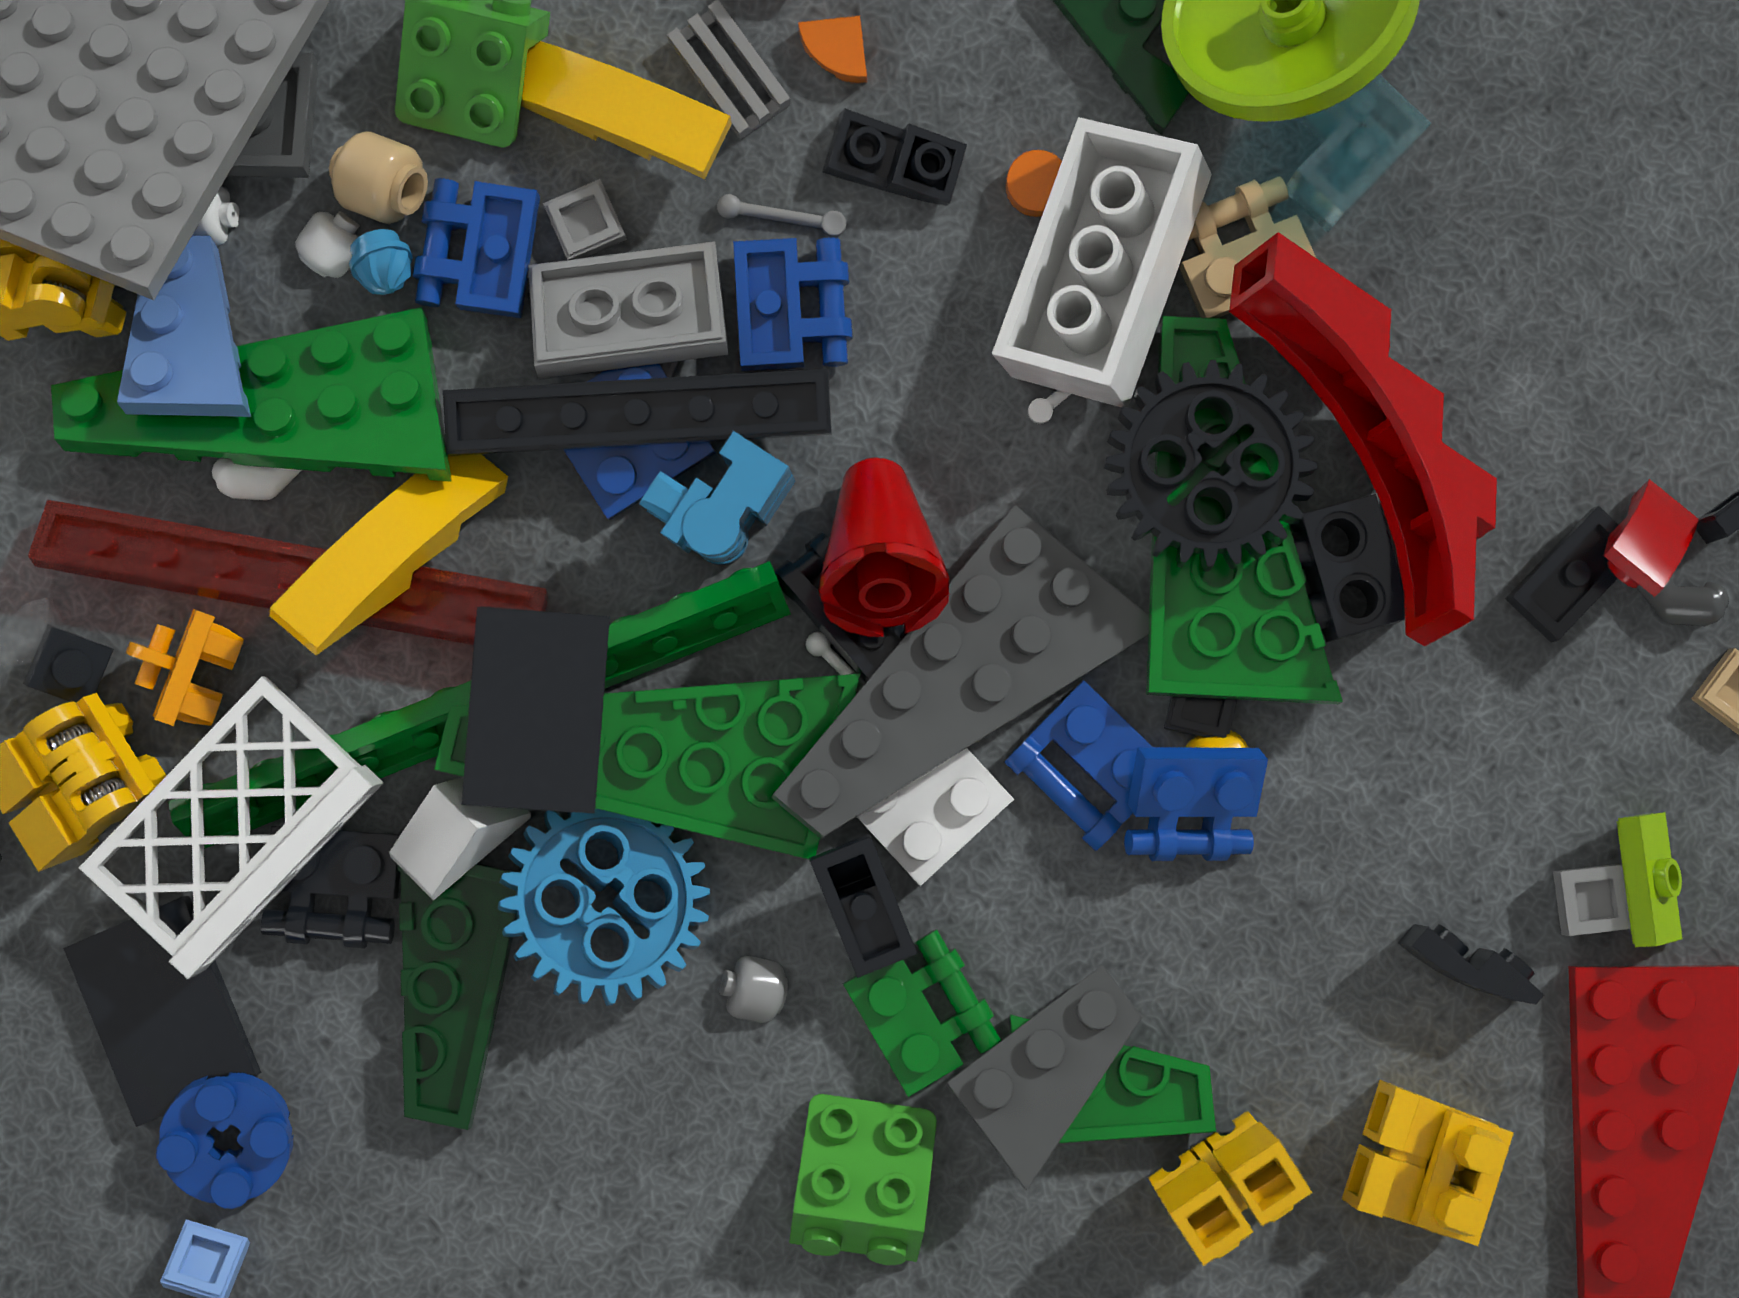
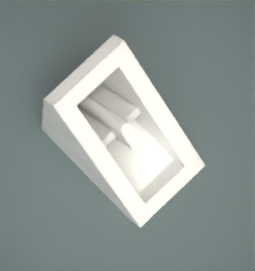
[389,777,531,900]

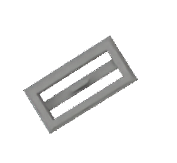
[667,0,791,140]

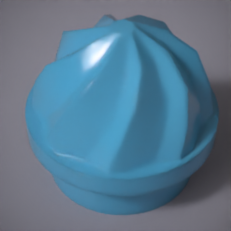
[349,229,413,295]

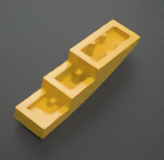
[521,41,732,180]
[269,454,509,656]

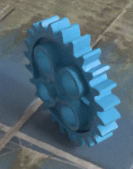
[498,808,710,1006]

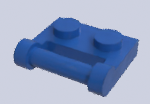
[1004,680,1152,851]

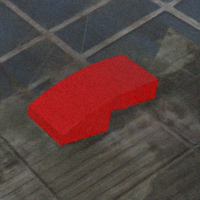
[1604,479,1699,597]

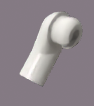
[212,458,302,501]

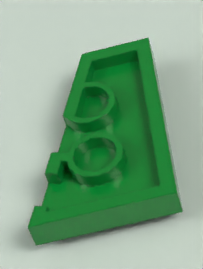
[1009,1014,1216,1144]

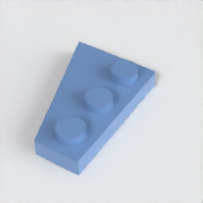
[117,236,251,417]

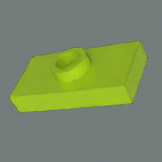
[1616,812,1683,947]

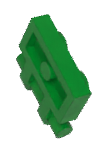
[842,929,1002,1097]

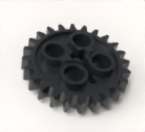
[1104,360,1317,572]

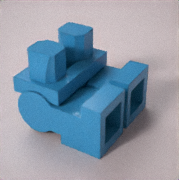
[639,431,796,565]

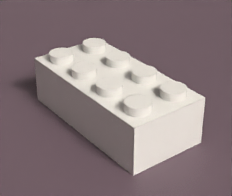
[992,117,1212,408]

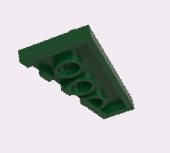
[398,864,517,1130]

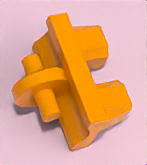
[125,609,244,726]

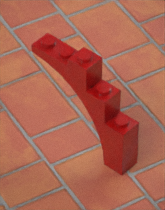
[1229,232,1497,647]

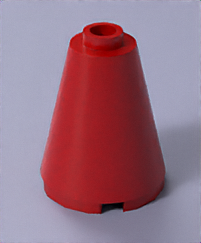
[819,457,950,637]

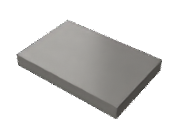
[528,241,728,379]

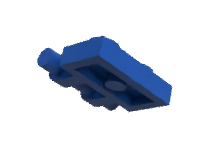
[413,178,540,318]
[733,238,853,371]
[1124,747,1268,861]

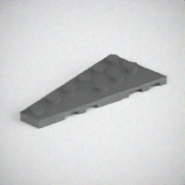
[771,505,1149,839]

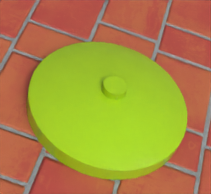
[1161,0,1420,122]

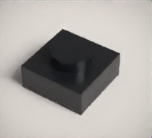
[23,624,114,702]

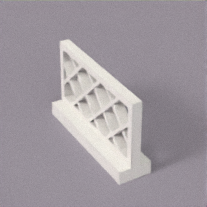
[79,676,384,979]

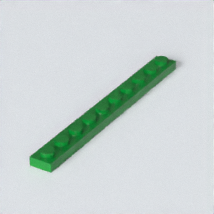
[168,561,791,849]

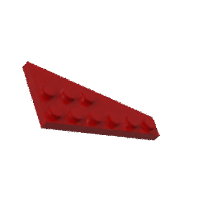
[1568,965,1739,1298]

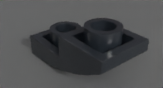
[822,108,967,206]
[1398,924,1544,1004]

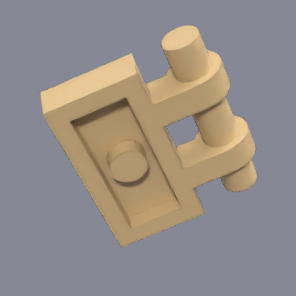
[1179,176,1316,318]

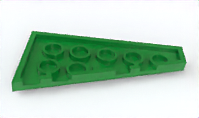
[51,307,452,482]
[1146,316,1343,705]
[434,673,861,859]

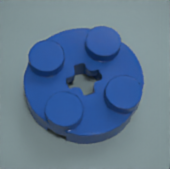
[156,1073,294,1209]

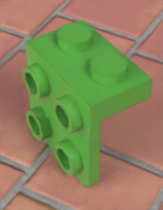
[395,0,551,147]
[789,1094,937,1265]

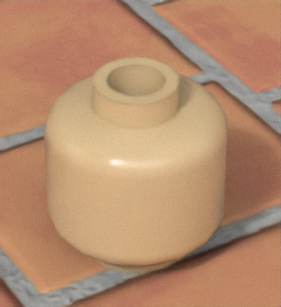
[329,131,428,224]

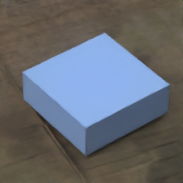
[160,1219,250,1298]

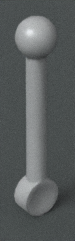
[717,194,846,237]

